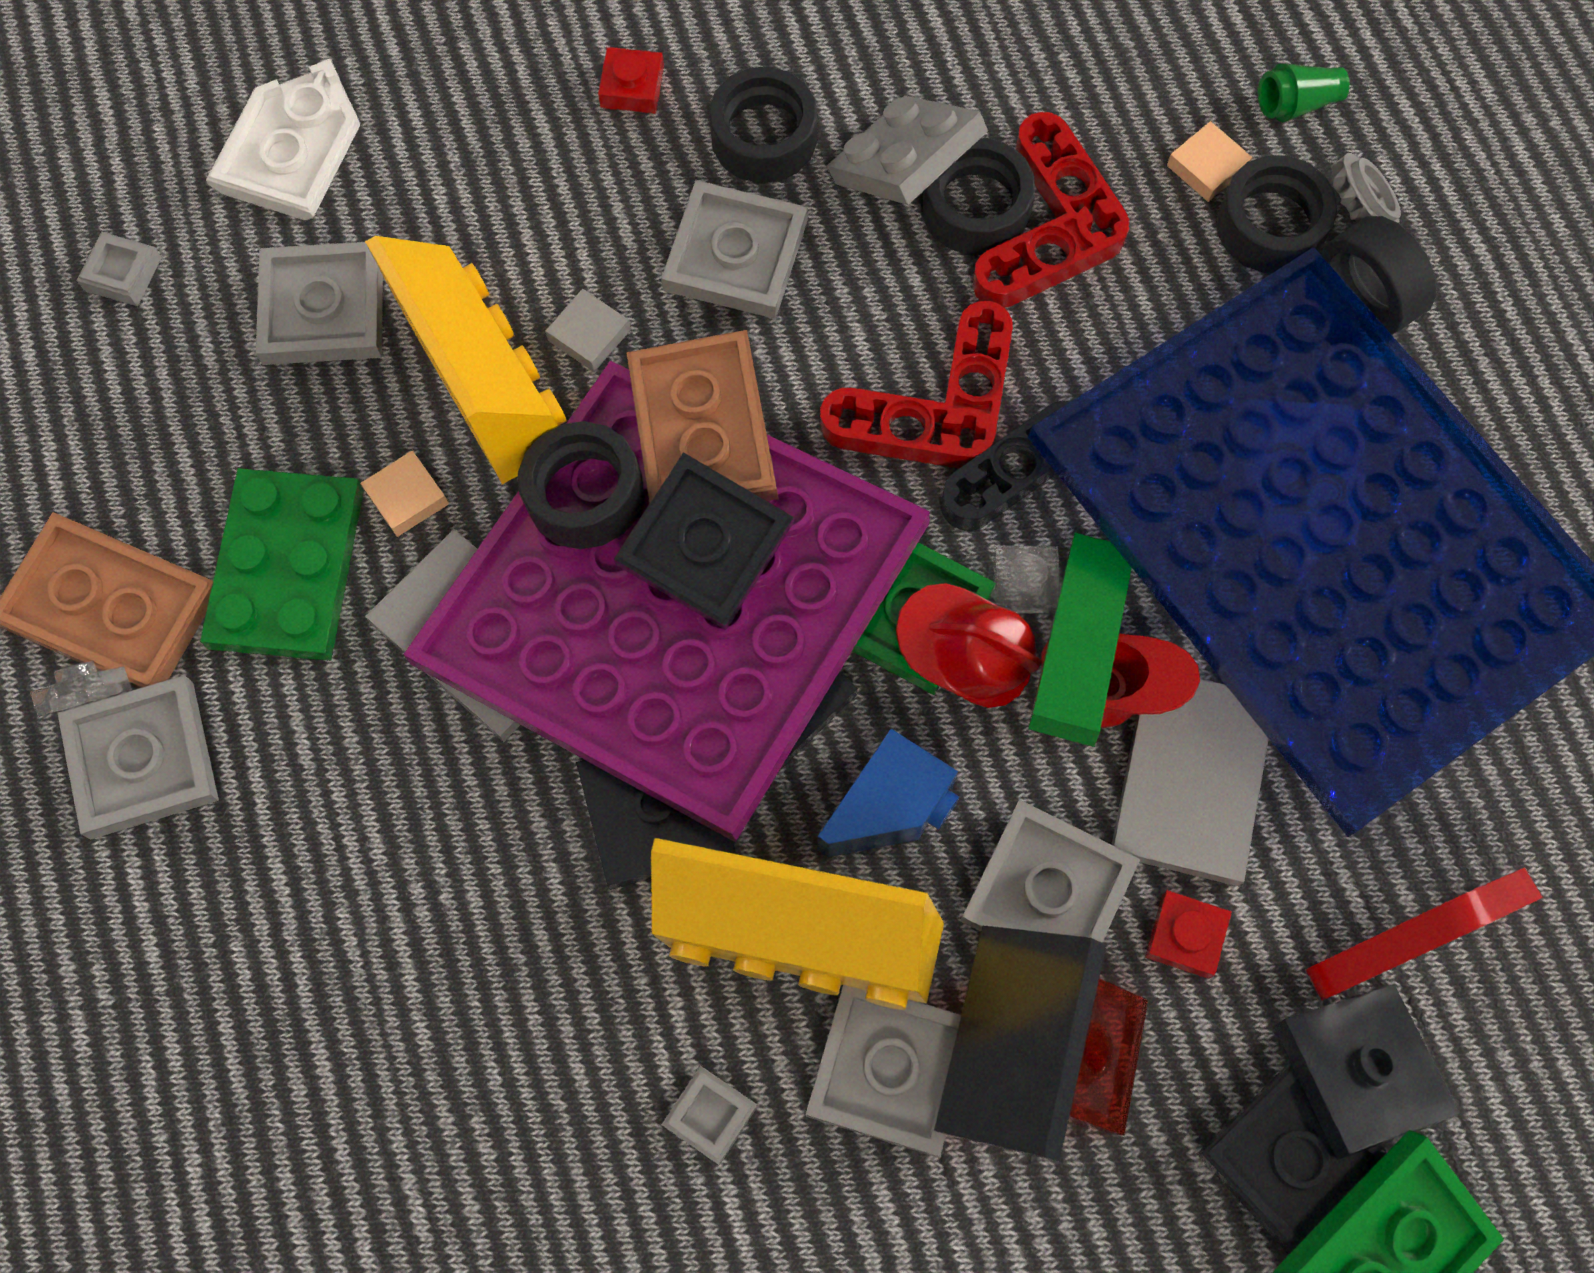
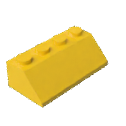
[365,236,567,484]
[651,838,944,1010]

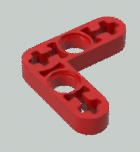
[972,112,1130,308]
[820,301,1013,469]
[1305,867,1543,1001]

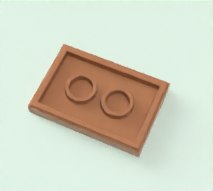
[627,330,779,503]
[0,512,213,689]

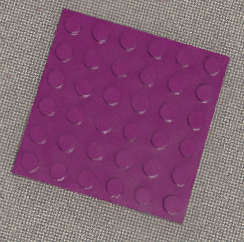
[403,361,930,842]

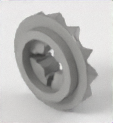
[1332,153,1401,224]

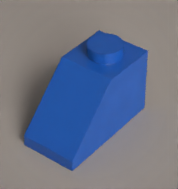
[817,729,960,857]

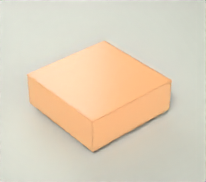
[1167,121,1252,202]
[360,450,449,537]

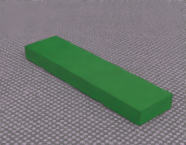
[1028,533,1136,747]

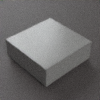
[76,232,162,307]
[545,289,631,372]
[661,1066,758,1165]

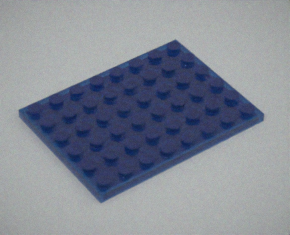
[1027,247,1594,837]

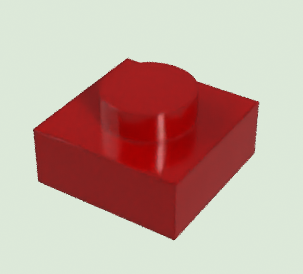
[598,47,664,114]
[1145,890,1232,979]

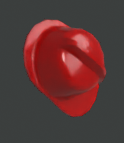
[896,583,1042,708]
[1041,634,1200,728]

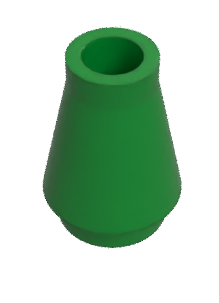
[1258,63,1350,123]

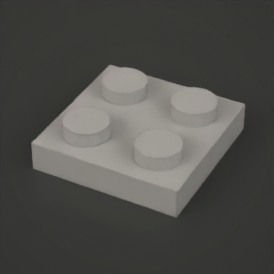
[827,95,988,205]
[661,180,808,319]
[256,242,383,365]
[57,675,219,840]
[960,800,1140,942]
[805,985,961,1158]

